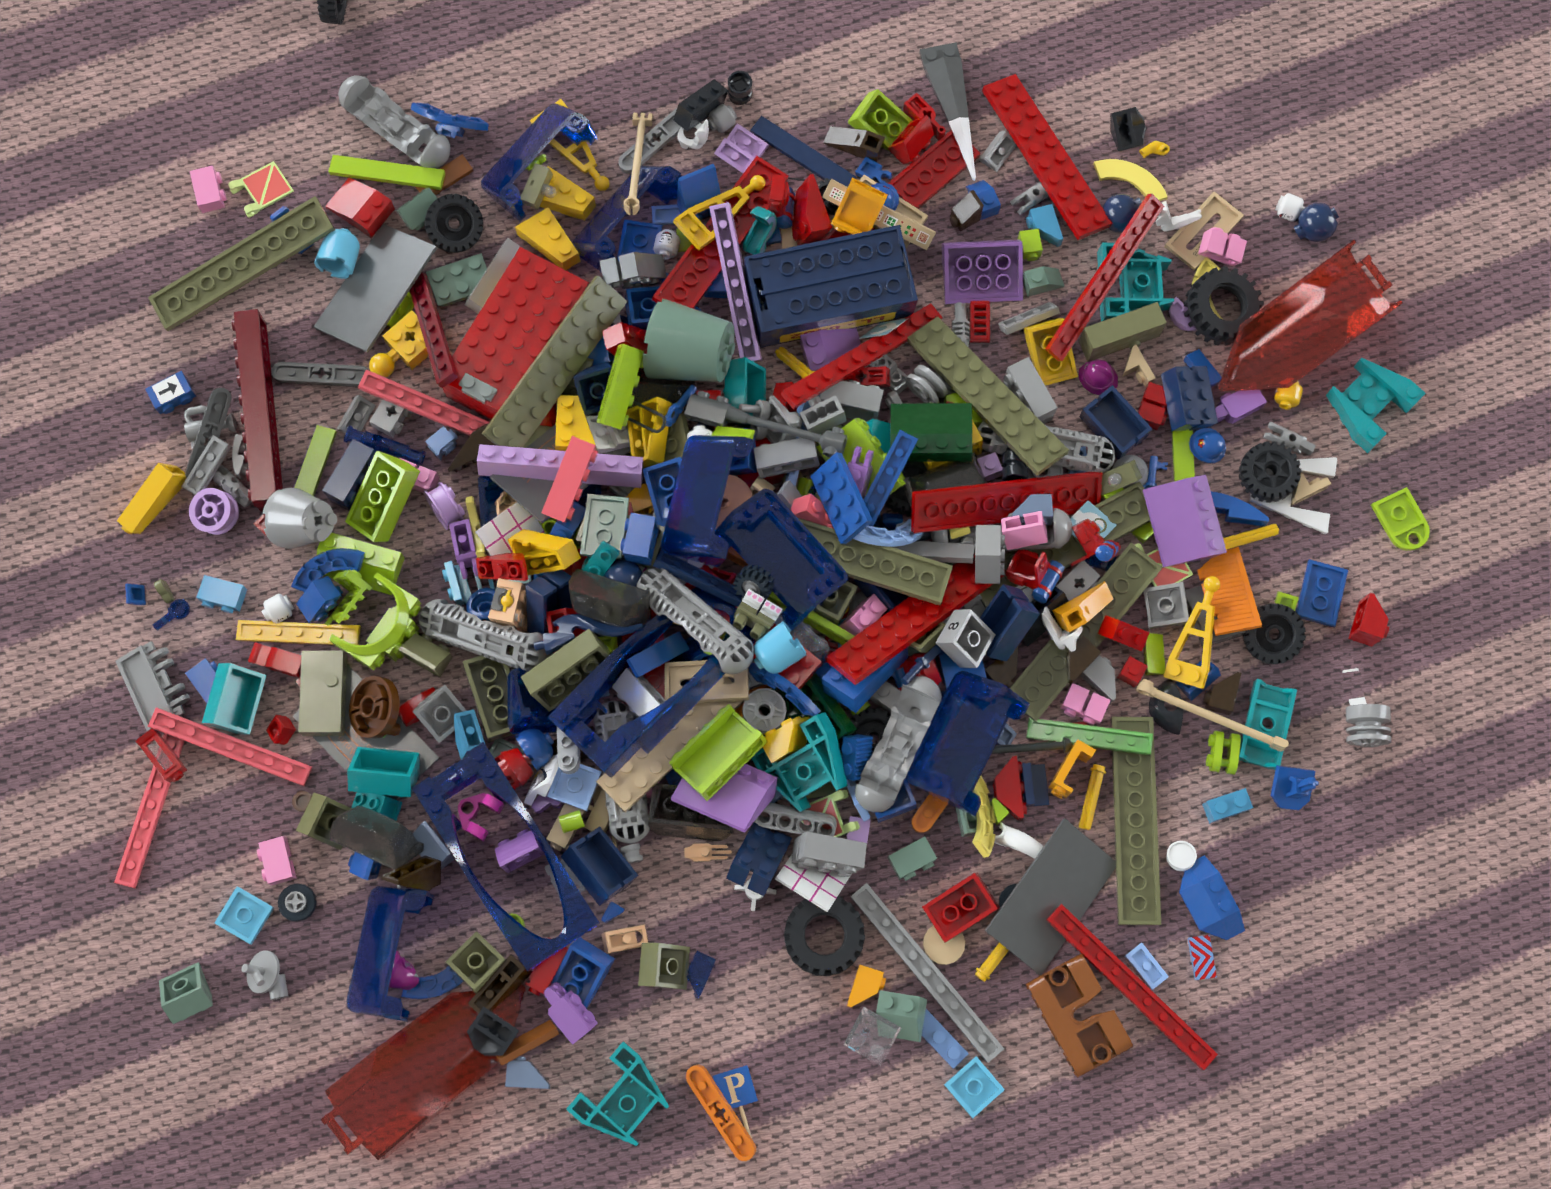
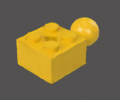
[369,310,428,378]

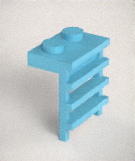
[442,555,495,606]

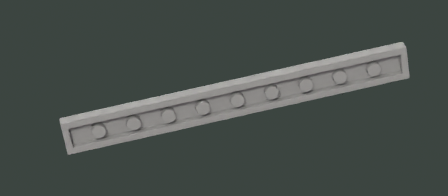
[851,883,1004,1063]

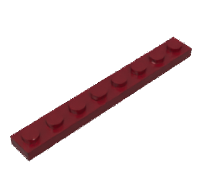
[410,272,458,388]

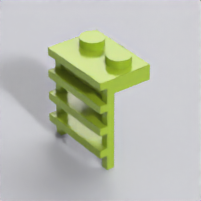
[325,570,372,626]

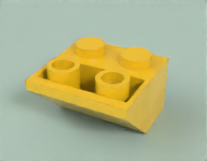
[763,716,810,763]

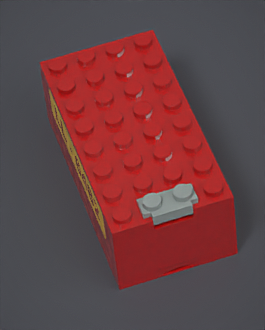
[443,247,589,420]

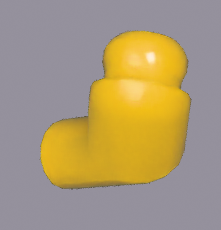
[1140,141,1170,158]

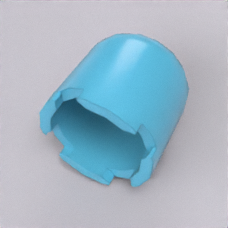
[314,228,360,279]
[754,621,806,674]

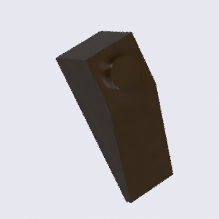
[382,855,441,891]
[468,954,533,1014]

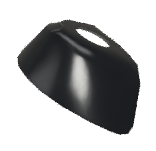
[1148,679,1183,735]

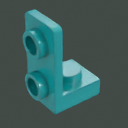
[581,541,620,583]
[352,793,403,822]

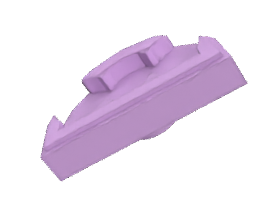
[1169,297,1197,331]

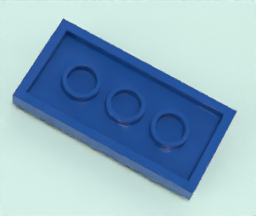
[810,452,873,544]

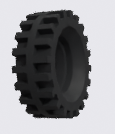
[1184,266,1264,346]
[784,896,865,977]

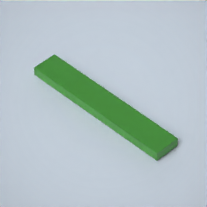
[1026,718,1153,755]

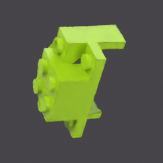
[329,572,421,671]

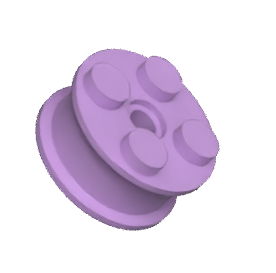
[424,482,465,530]
[189,488,239,535]

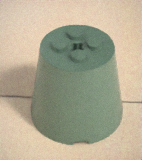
[643,299,735,382]

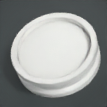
[1166,841,1197,871]

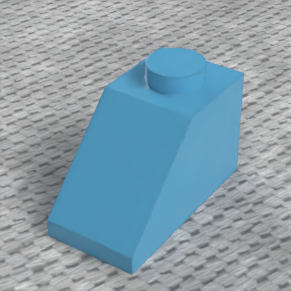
[1026,204,1063,247]
[454,710,486,760]

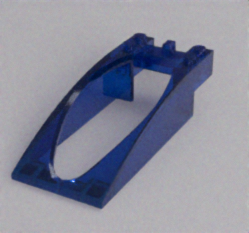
[548,587,757,778]
[412,742,600,971]

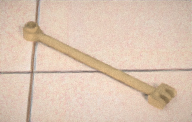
[624,113,653,215]
[1136,679,1289,752]

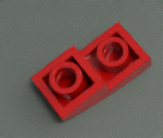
[398,687,435,727]

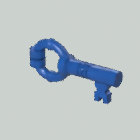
[665,385,697,427]
[1143,456,1168,489]

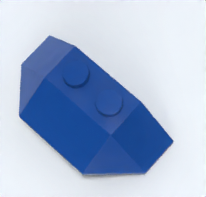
[1179,855,1245,940]

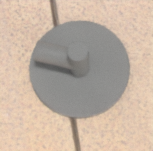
[241,950,280,994]

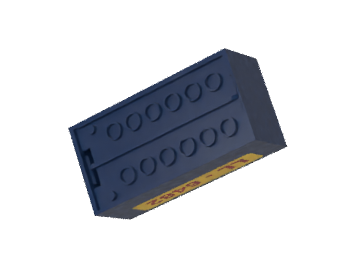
[744,225,918,348]

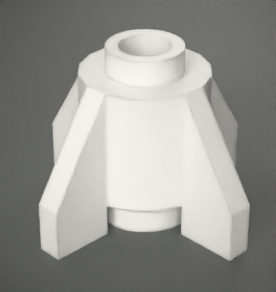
[734,878,776,911]

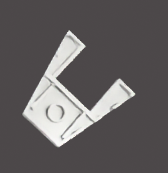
[1249,457,1337,534]

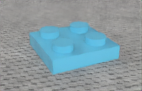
[214,886,275,945]
[944,1056,1005,1118]

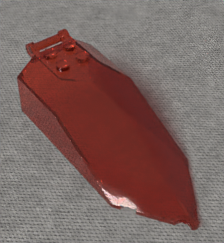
[1218,240,1403,392]
[321,985,526,1160]

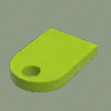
[1371,487,1430,551]

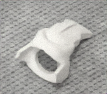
[677,119,709,150]
[1156,201,1202,232]
[1042,606,1083,652]

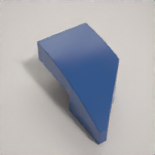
[435,122,465,138]

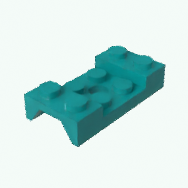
[1239,679,1297,770]

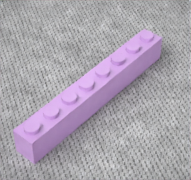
[709,202,762,362]
[477,444,643,488]

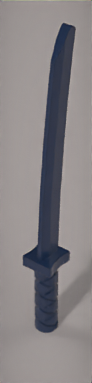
[901,644,943,685]

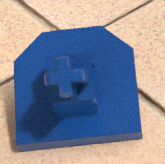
[1270,765,1319,810]

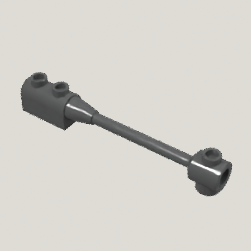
[684,391,847,458]

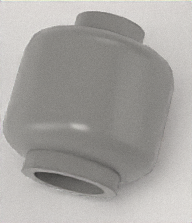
[708,104,737,133]

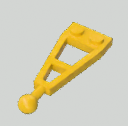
[530,99,610,191]
[673,175,765,251]
[1163,576,1220,689]

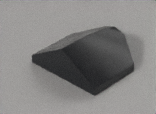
[1110,107,1146,151]
[467,1007,519,1056]

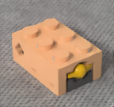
[488,578,527,633]

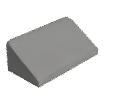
[978,130,1017,172]
[336,395,376,439]

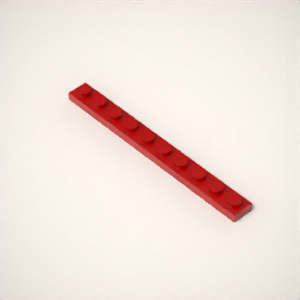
[1045,193,1165,361]
[781,303,943,409]
[1046,904,1218,1070]

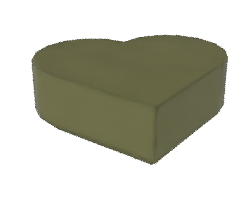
[154,579,175,604]

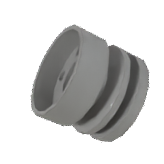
[1346,704,1392,747]

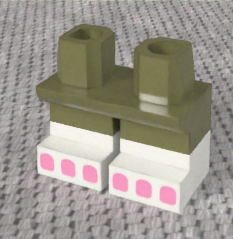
[732,589,783,641]

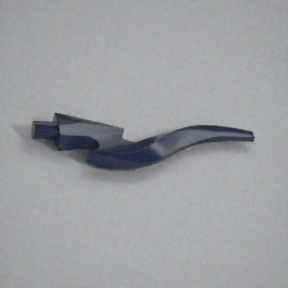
[534,614,643,655]

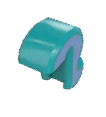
[743,206,777,255]

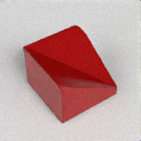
[266,715,296,745]

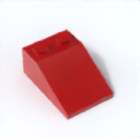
[792,174,833,246]
[325,177,395,238]
[922,872,1000,943]

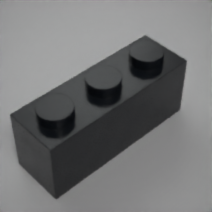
[673,79,729,132]
[1021,586,1068,647]

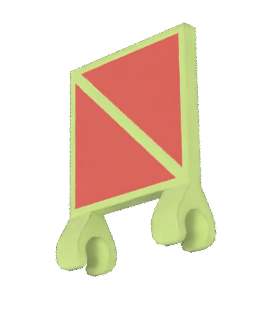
[228,161,294,218]
[1135,543,1193,587]
[801,790,860,837]

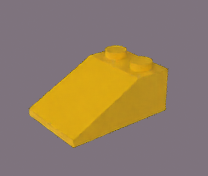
[1023,318,1078,386]

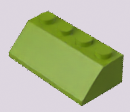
[596,344,644,430]
[345,451,420,542]
[317,532,405,596]

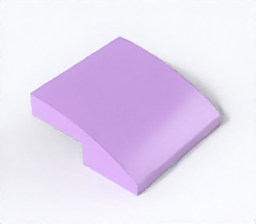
[714,123,769,173]

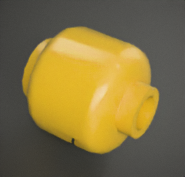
[1274,379,1303,410]

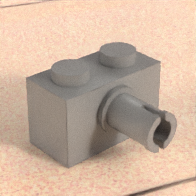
[799,395,847,434]

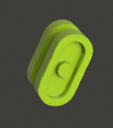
[1206,731,1241,775]

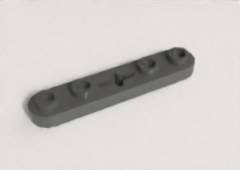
[272,362,368,387]
[185,387,232,478]

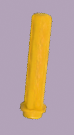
[775,346,815,378]
[1223,523,1279,551]
[1079,764,1106,830]
[975,943,1009,982]

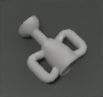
[184,405,238,448]

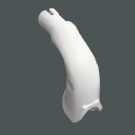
[994,822,1044,859]

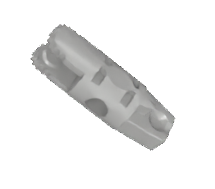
[1010,182,1049,215]
[1263,422,1316,455]
[212,465,252,507]

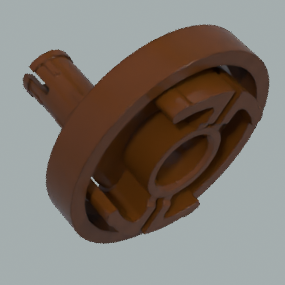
[349,676,401,739]

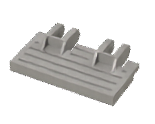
[115,641,191,731]

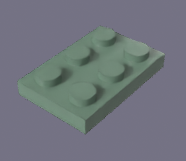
[426,253,487,308]
[580,494,629,560]

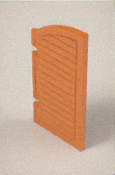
[1197,547,1262,636]

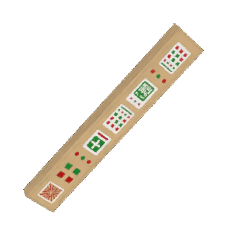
[822,179,936,250]

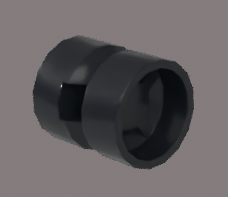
[728,71,752,105]
[1002,450,1029,481]

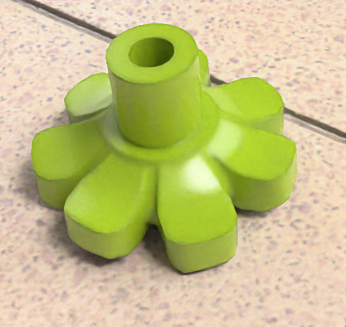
[524,154,546,171]

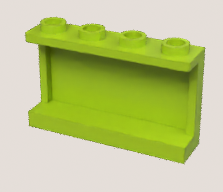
[816,418,906,496]
[669,704,767,801]

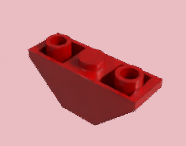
[476,553,528,581]
[993,756,1027,820]

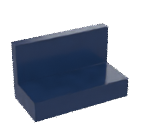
[1021,763,1049,807]

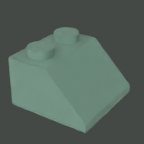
[159,962,213,1024]
[876,990,927,1042]

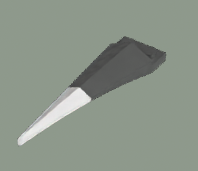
[919,42,976,181]

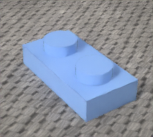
[1124,943,1169,990]

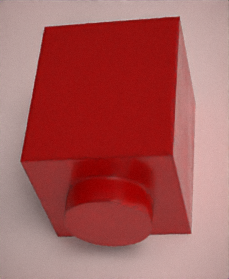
[1117,656,1148,688]

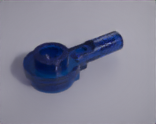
[152,599,190,631]

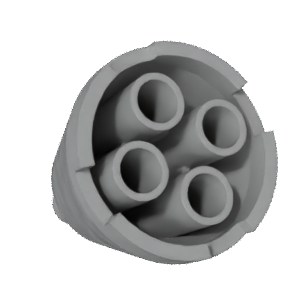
[263,488,337,549]

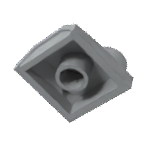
[766,395,802,444]
[1143,582,1190,629]
[412,685,466,743]

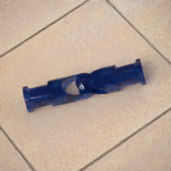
[344,425,426,467]

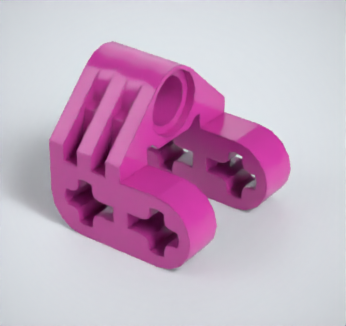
[458,793,505,842]

